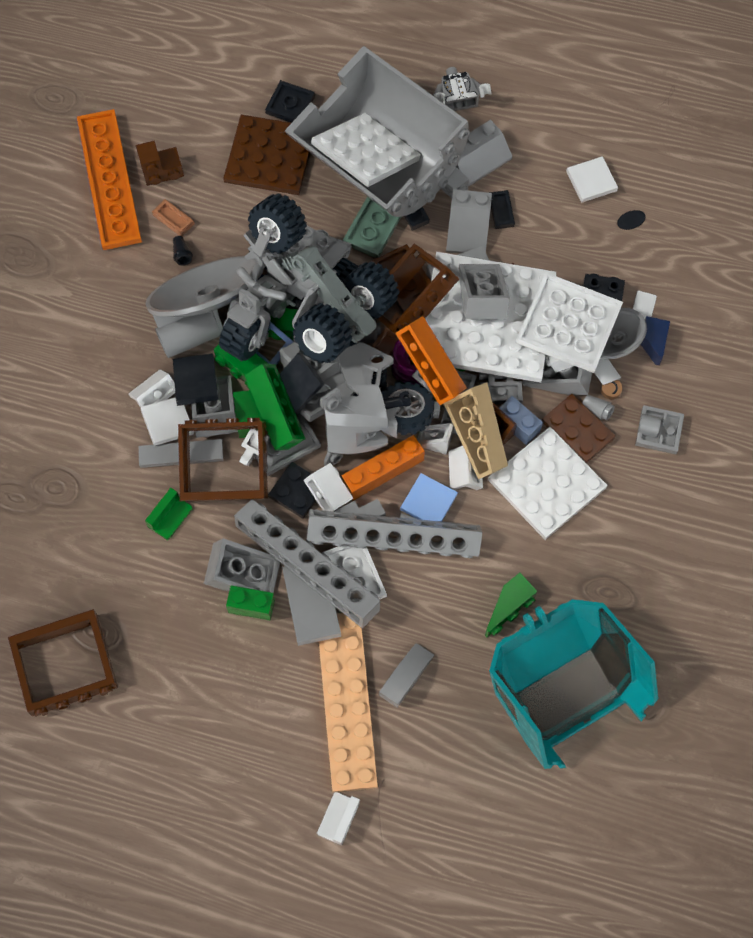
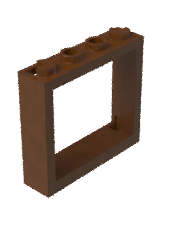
[377,243,459,335]
[178,418,268,501]
[8,609,118,717]

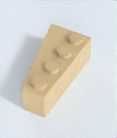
[444,382,508,479]

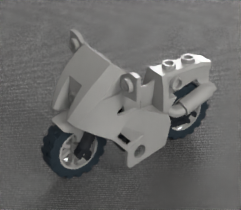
[279,335,434,466]

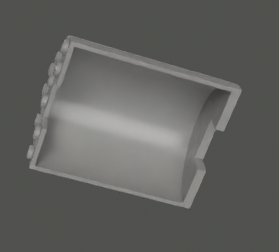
[285,46,470,217]

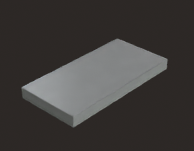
[282,561,341,646]

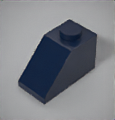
[640,316,670,366]

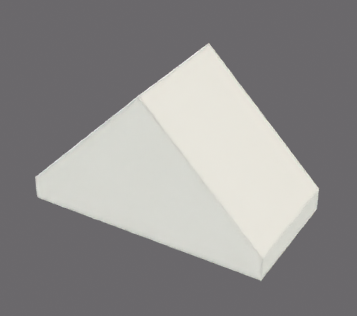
[417,423,453,455]

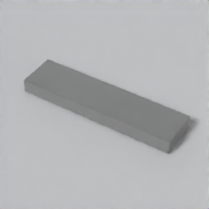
[139,439,224,468]

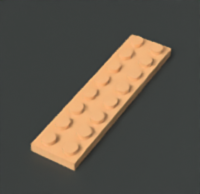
[319,613,378,793]

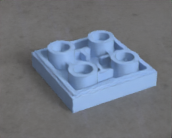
[400,473,458,522]

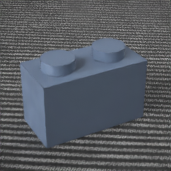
[499,396,543,446]

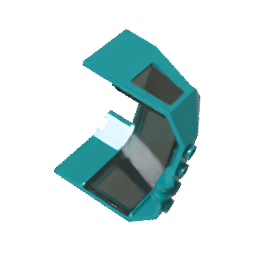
[489,599,658,769]

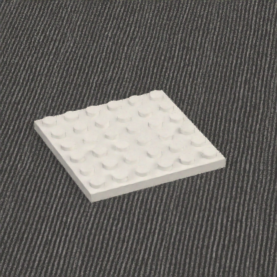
[425,252,556,383]

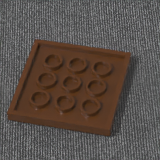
[223,114,310,195]

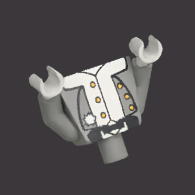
[433,67,492,111]

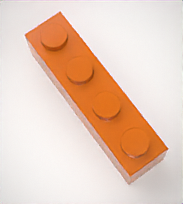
[396,316,467,405]
[341,435,425,501]

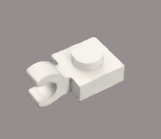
[239,429,270,466]

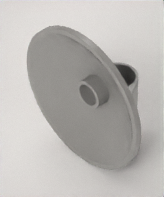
[146,256,263,358]

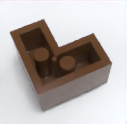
[136,140,184,186]

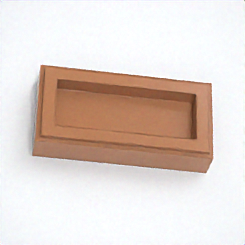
[152,199,194,236]

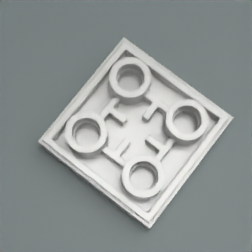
[566,156,618,203]
[141,397,194,446]

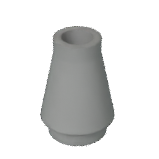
[583,394,615,421]

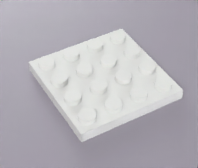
[311,113,421,187]
[515,273,623,373]
[488,427,608,540]

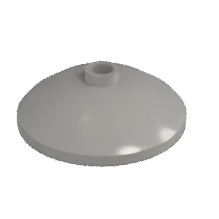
[600,308,647,359]

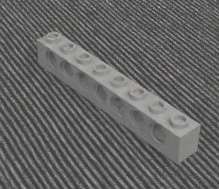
[234,499,380,628]
[307,509,482,558]

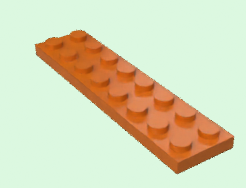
[77,109,142,250]

